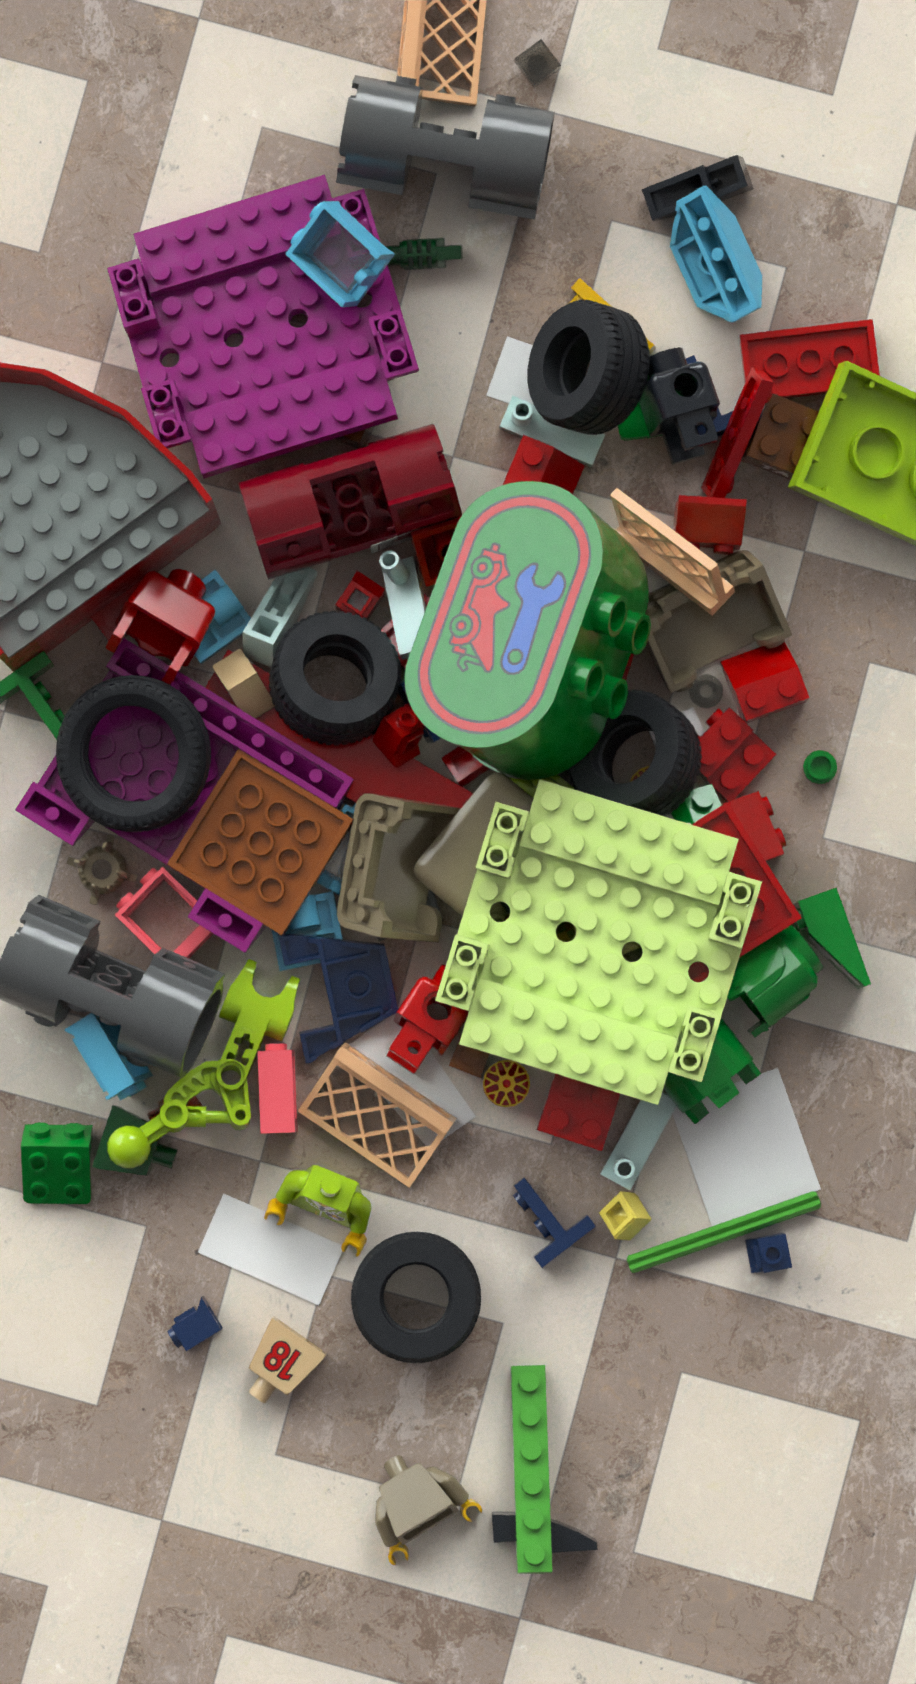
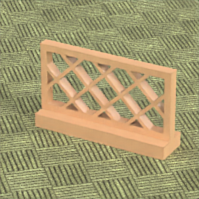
[397,0,486,107]
[610,488,735,616]
[298,1042,457,1188]

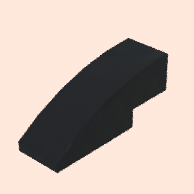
[642,155,754,221]
[492,1512,598,1553]

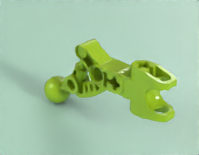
[107,959,300,1168]

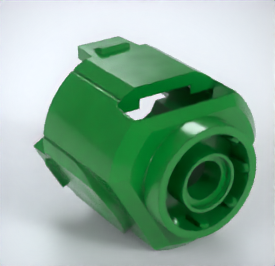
[727,925,824,1038]
[663,1018,761,1124]

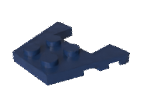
[278,933,398,1064]

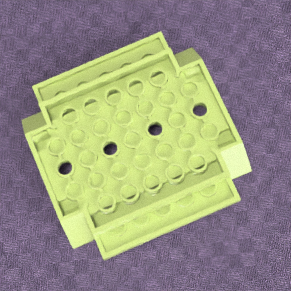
[435,779,762,1105]

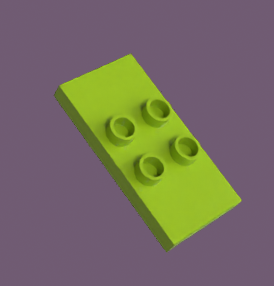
[788,361,916,546]

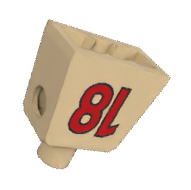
[248,1316,327,1403]

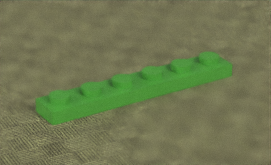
[511,1365,552,1574]

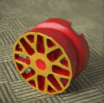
[483,1060,530,1107]

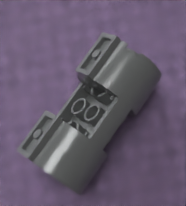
[336,75,555,220]
[0,895,225,1078]

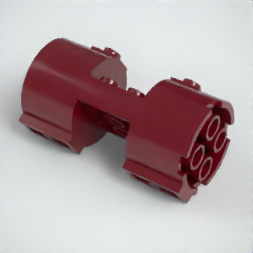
[238,424,462,580]

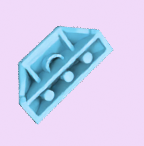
[670,186,762,323]

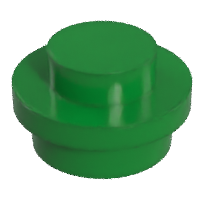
[803,750,837,784]

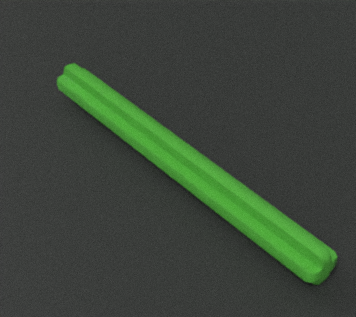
[627,1191,821,1273]

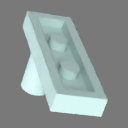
[499,396,605,467]
[379,550,426,660]
[600,1092,676,1190]

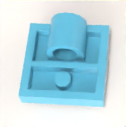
[195,569,251,664]
[272,891,343,971]

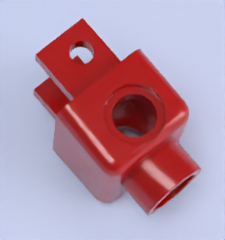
[105,569,215,685]
[386,964,469,1075]

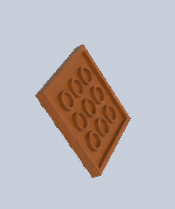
[167,749,354,936]

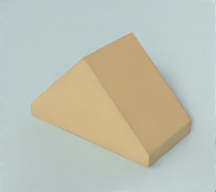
[212,648,275,719]

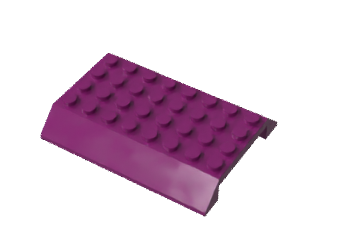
[15,638,354,953]

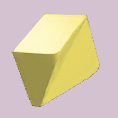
[599,1191,652,1240]

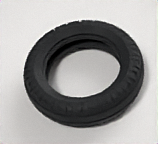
[56,675,211,832]

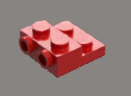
[698,707,777,802]

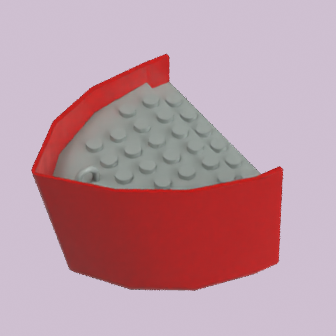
[0,362,221,672]

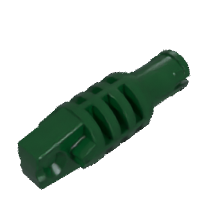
[385,238,463,270]

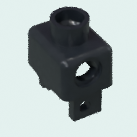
[639,347,720,465]

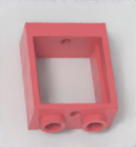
[115,867,214,958]
[257,1043,298,1134]

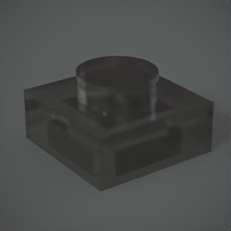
[514,39,561,88]

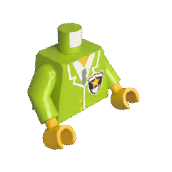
[264,1165,371,1257]

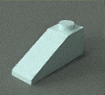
[242,568,317,667]

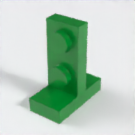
[0,651,65,740]

